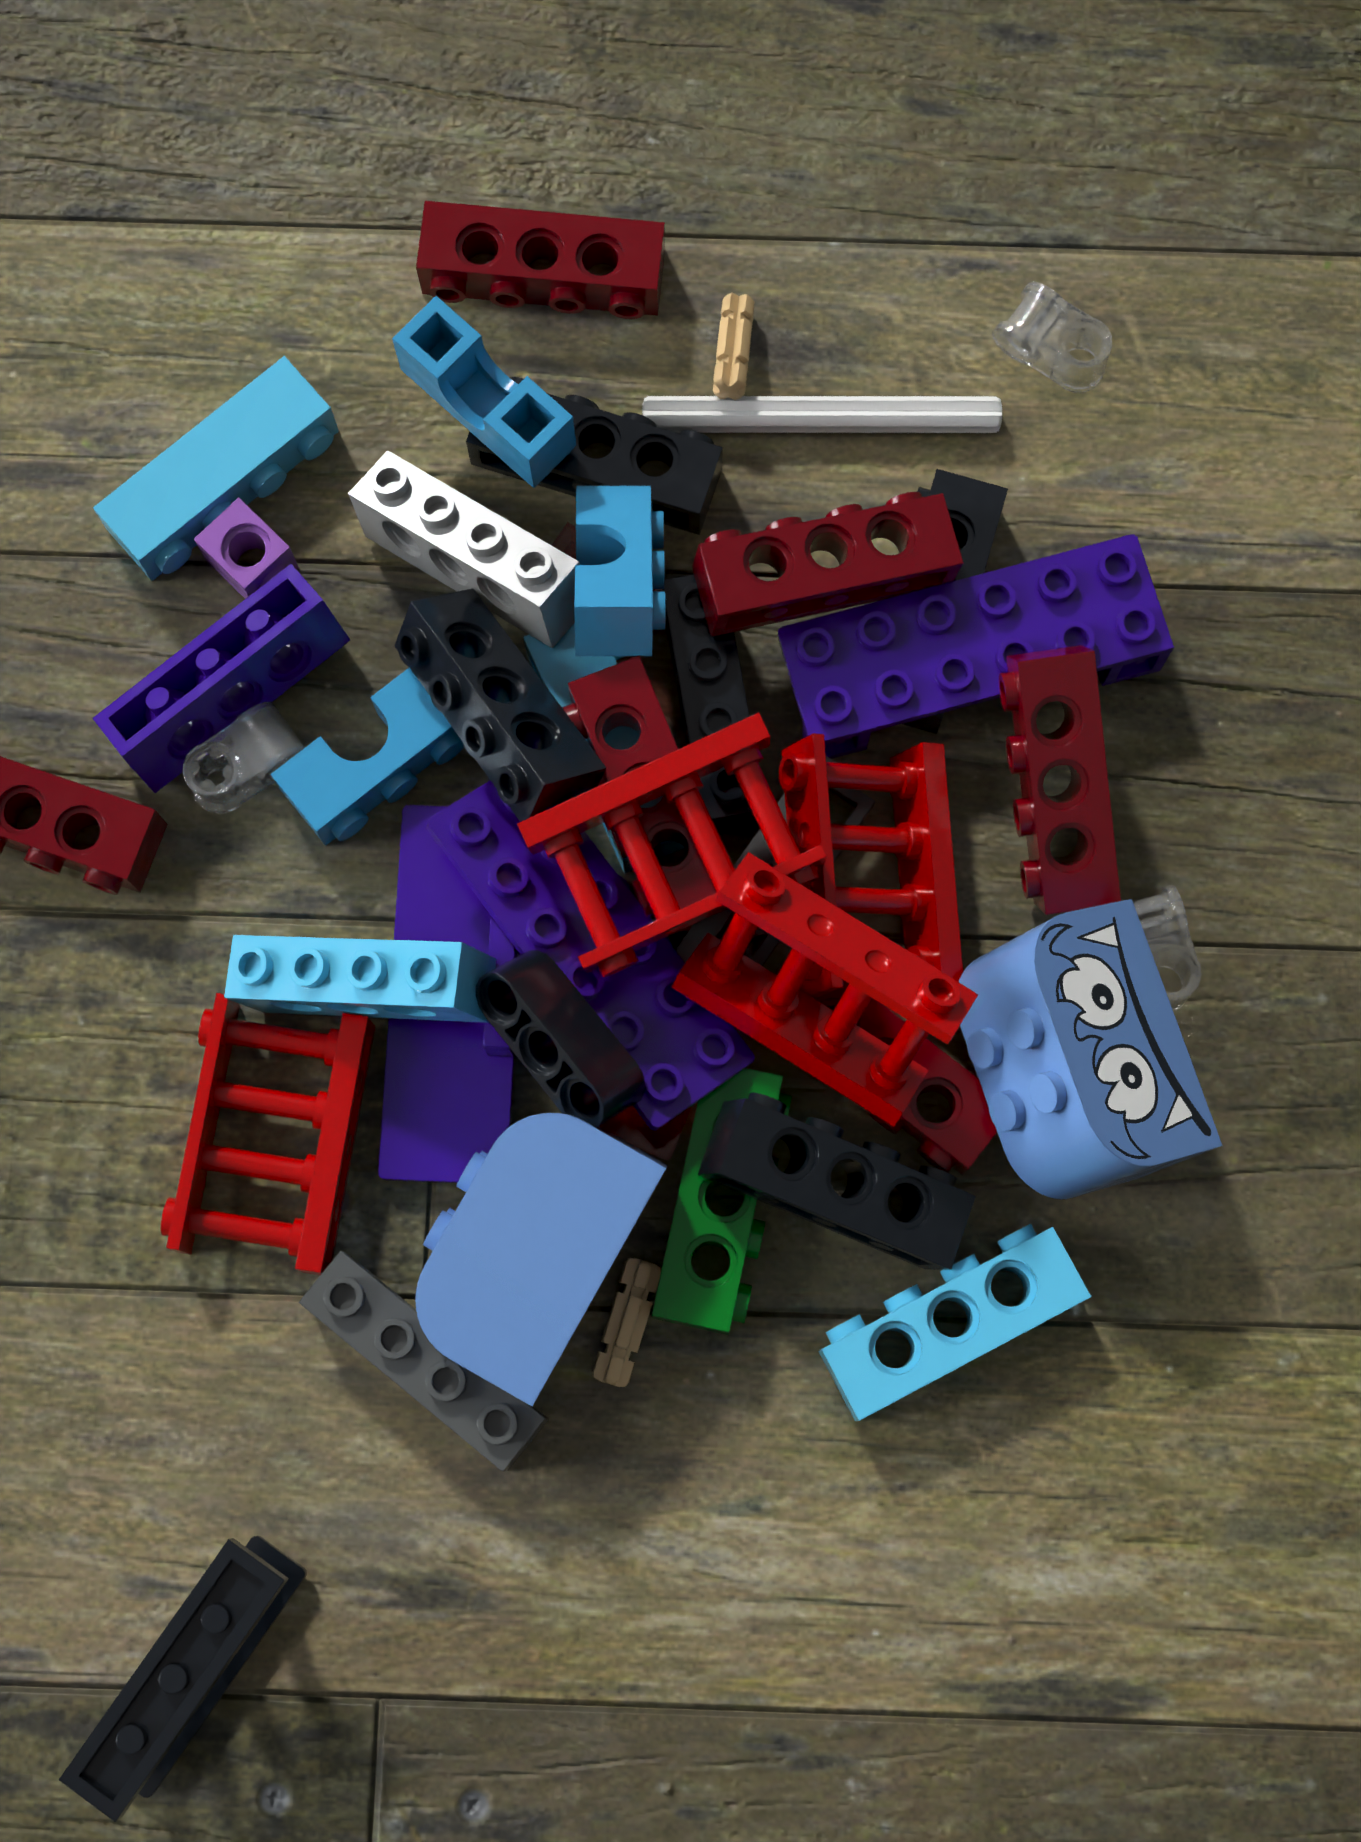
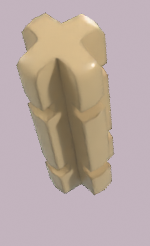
[713,293,755,400]
[592,1258,661,1387]

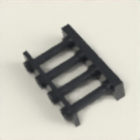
[59,1536,307,1822]

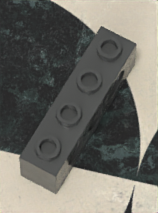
[298,1251,549,1472]

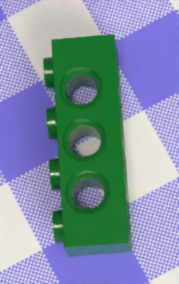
[652,1068,792,1335]

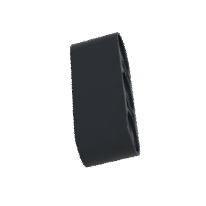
[476,950,645,1128]

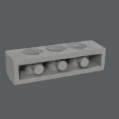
[348,451,580,648]

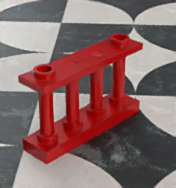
[517,712,827,978]
[779,733,963,998]
[672,852,978,1127]
[161,993,376,1275]

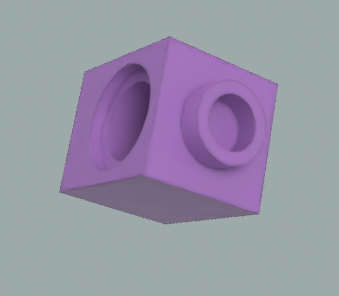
[194,497,299,599]

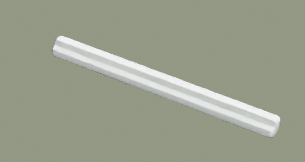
[642,396,1003,433]

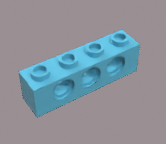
[224,935,497,1023]
[818,1224,1091,1421]

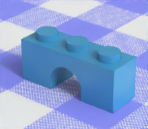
[392,296,577,488]
[574,486,665,656]
[270,667,464,846]

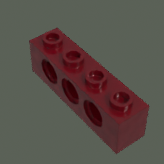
[416,201,665,319]
[692,492,964,637]
[999,645,1121,915]
[562,656,717,917]
[0,756,168,895]
[814,979,997,1175]

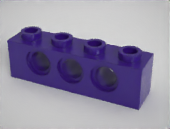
[93,564,351,793]

